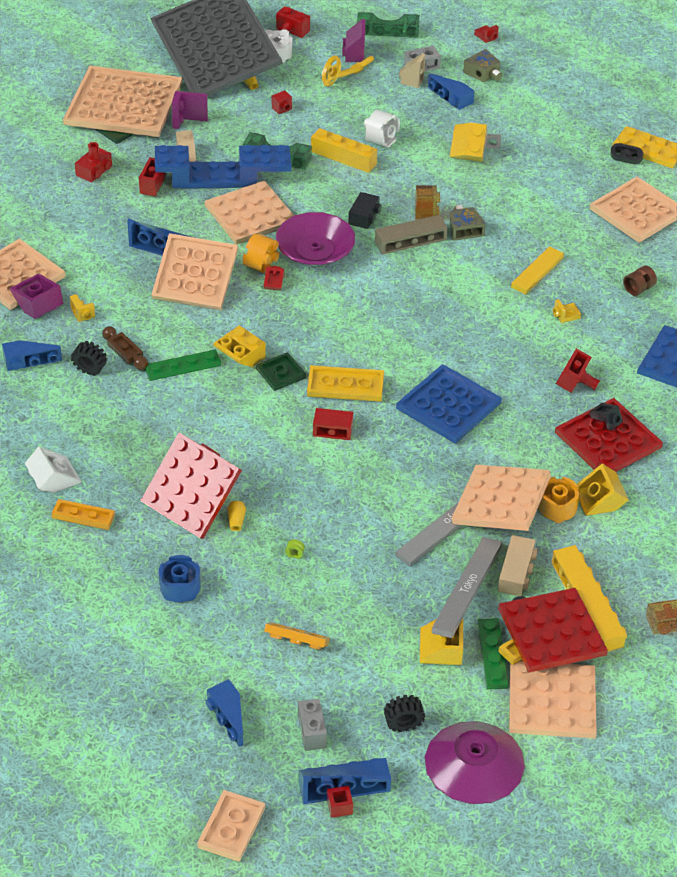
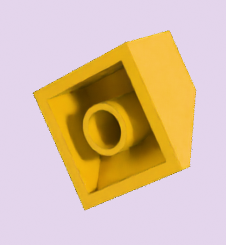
[450,123,487,162]
[577,464,629,516]

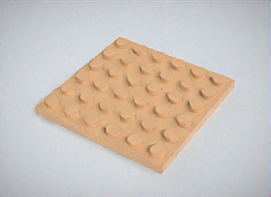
[63,65,183,137]

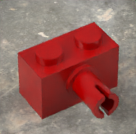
[276,6,310,38]
[75,142,112,183]
[555,348,600,393]

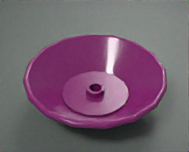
[276,212,355,265]
[424,721,525,804]

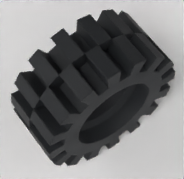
[71,341,108,376]
[383,695,425,732]

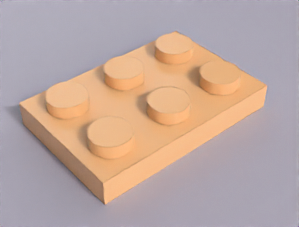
[197,790,265,862]

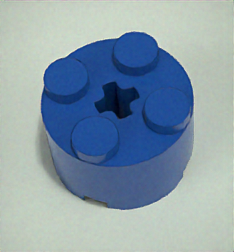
[159,555,201,602]

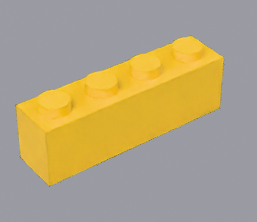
[311,128,377,173]

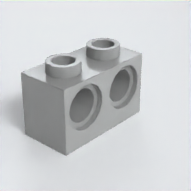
[404,45,441,72]
[298,699,327,751]

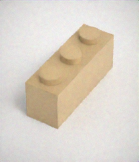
[498,535,538,596]

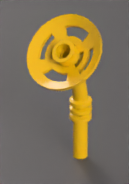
[322,55,374,87]

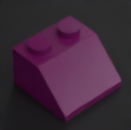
[342,19,365,63]
[10,273,64,319]

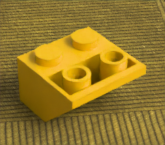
[213,325,266,367]
[420,619,463,665]

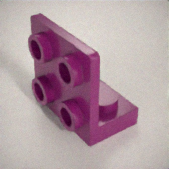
[172,91,208,129]

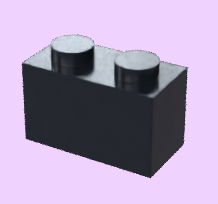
[348,192,382,229]

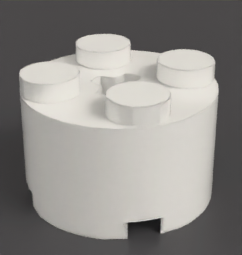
[265,30,292,63]
[364,110,400,147]

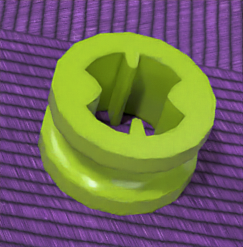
[285,539,305,559]

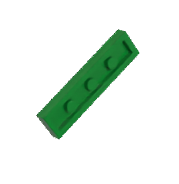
[145,349,221,381]
[478,618,508,690]

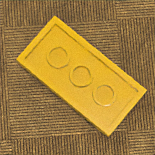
[613,126,677,169]
[307,365,384,402]

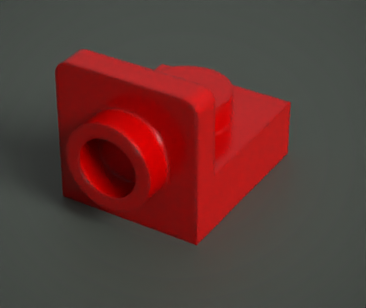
[474,25,499,43]
[264,266,285,291]

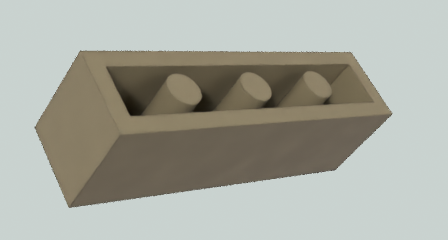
[375,215,448,255]

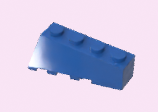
[127,218,195,256]
[299,758,391,804]

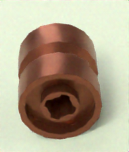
[623,265,657,296]

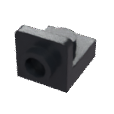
[590,403,623,431]

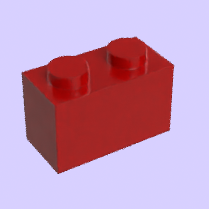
[139,157,166,196]
[313,408,354,440]

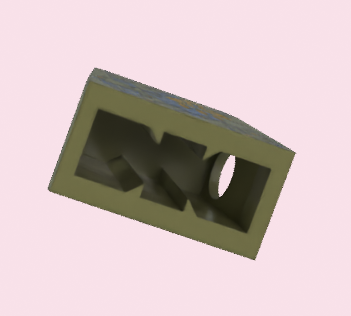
[463,49,502,82]
[450,205,486,241]

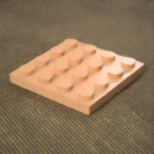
[589,177,677,243]
[204,181,294,244]
[151,233,238,310]
[0,239,66,310]
[451,465,551,531]
[509,661,597,739]

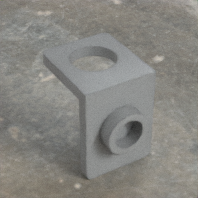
[481,123,501,148]

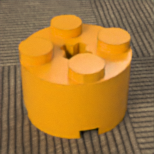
[243,233,280,273]
[538,477,579,523]

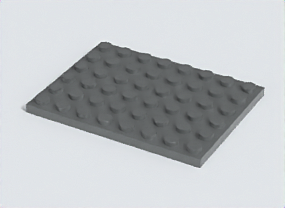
[150,0,283,96]

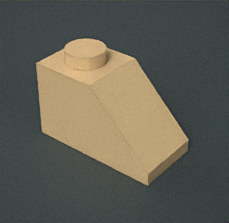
[399,53,425,88]
[176,130,196,162]

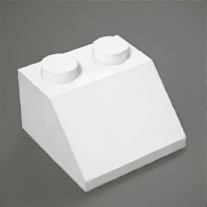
[25,447,82,493]

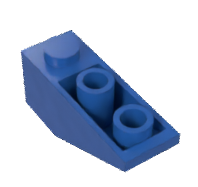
[428,74,475,110]
[2,340,62,371]
[205,679,243,747]

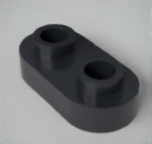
[610,143,643,164]

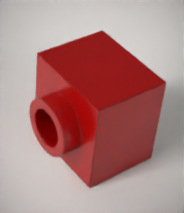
[271,90,292,114]
[327,786,353,818]

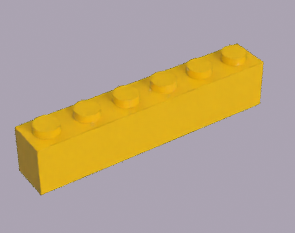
[552,545,627,651]

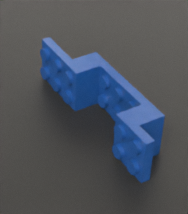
[155,145,291,188]

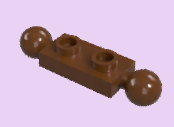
[102,326,148,370]

